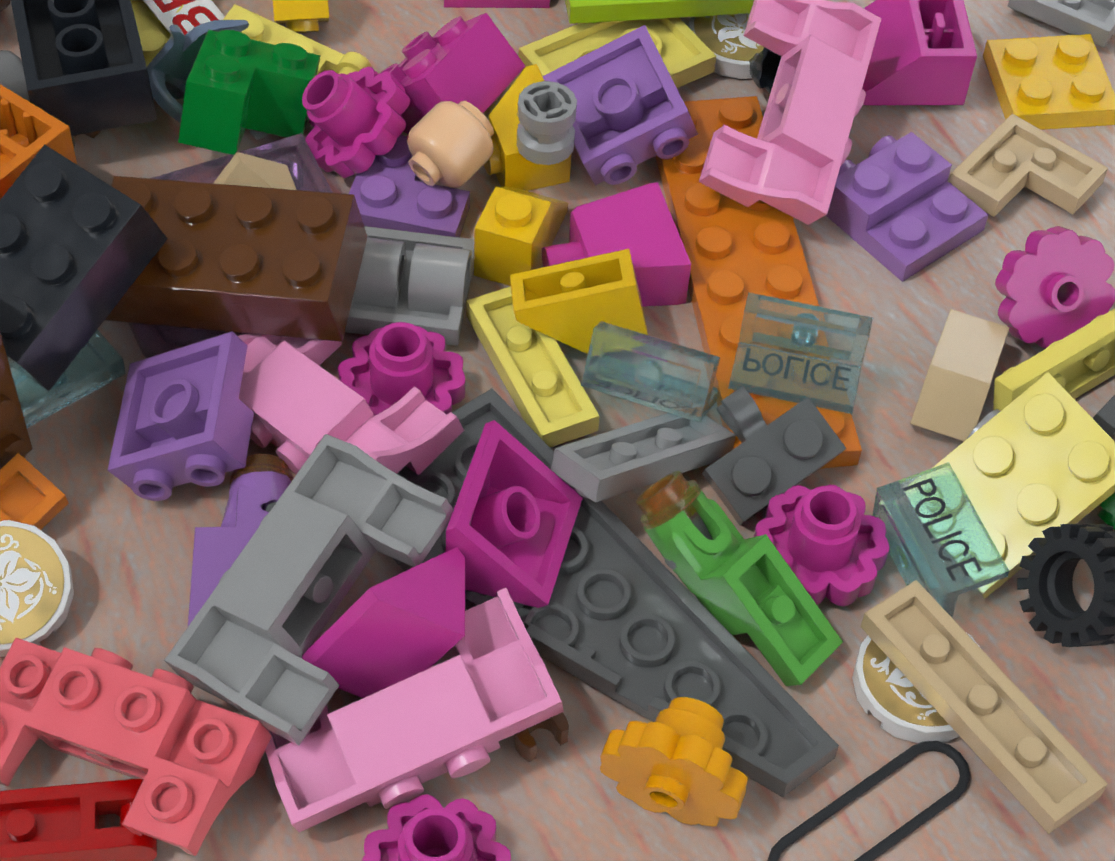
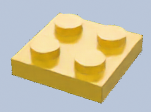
[983,34,1115,130]

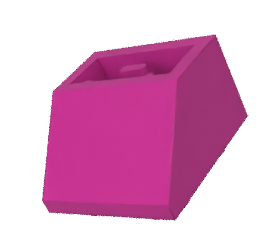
[862,0,977,106]
[381,13,525,134]

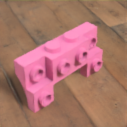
[699,0,882,225]
[238,333,464,475]
[265,588,564,832]

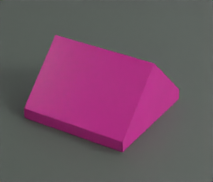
[446,420,582,608]
[302,547,465,698]

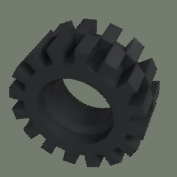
[1017,524,1115,647]

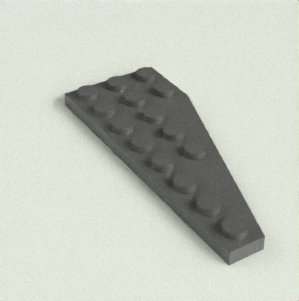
[393,389,839,797]

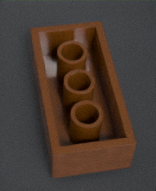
[105,176,368,342]

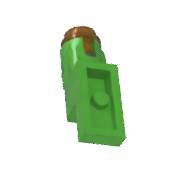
[636,471,843,687]

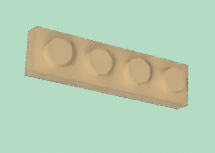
[860,580,1108,834]

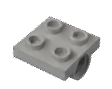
[345,226,474,346]

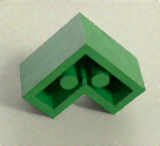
[178,29,321,155]

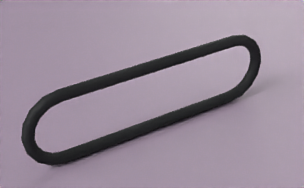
[767,741,970,861]

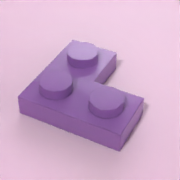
[349,135,470,238]

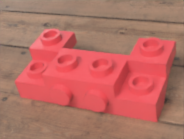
[0,638,272,856]

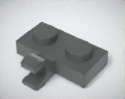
[702,386,846,525]

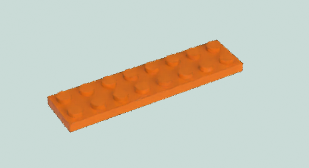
[655,96,862,469]

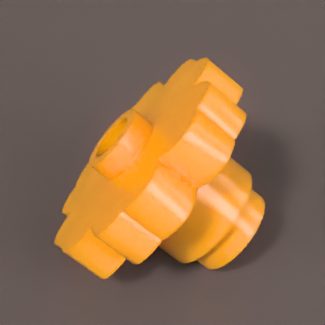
[600,697,748,827]

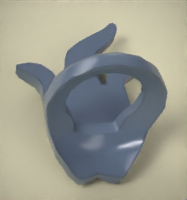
[147,20,249,123]

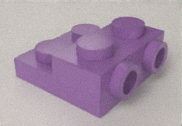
[543,25,698,185]
[826,132,989,282]
[107,332,254,501]

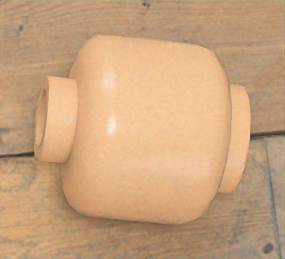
[407,101,494,188]

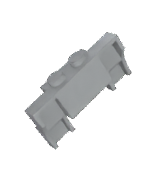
[164,434,454,745]

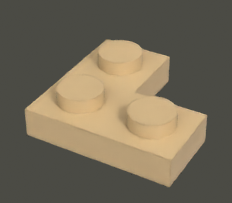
[948,114,1108,217]

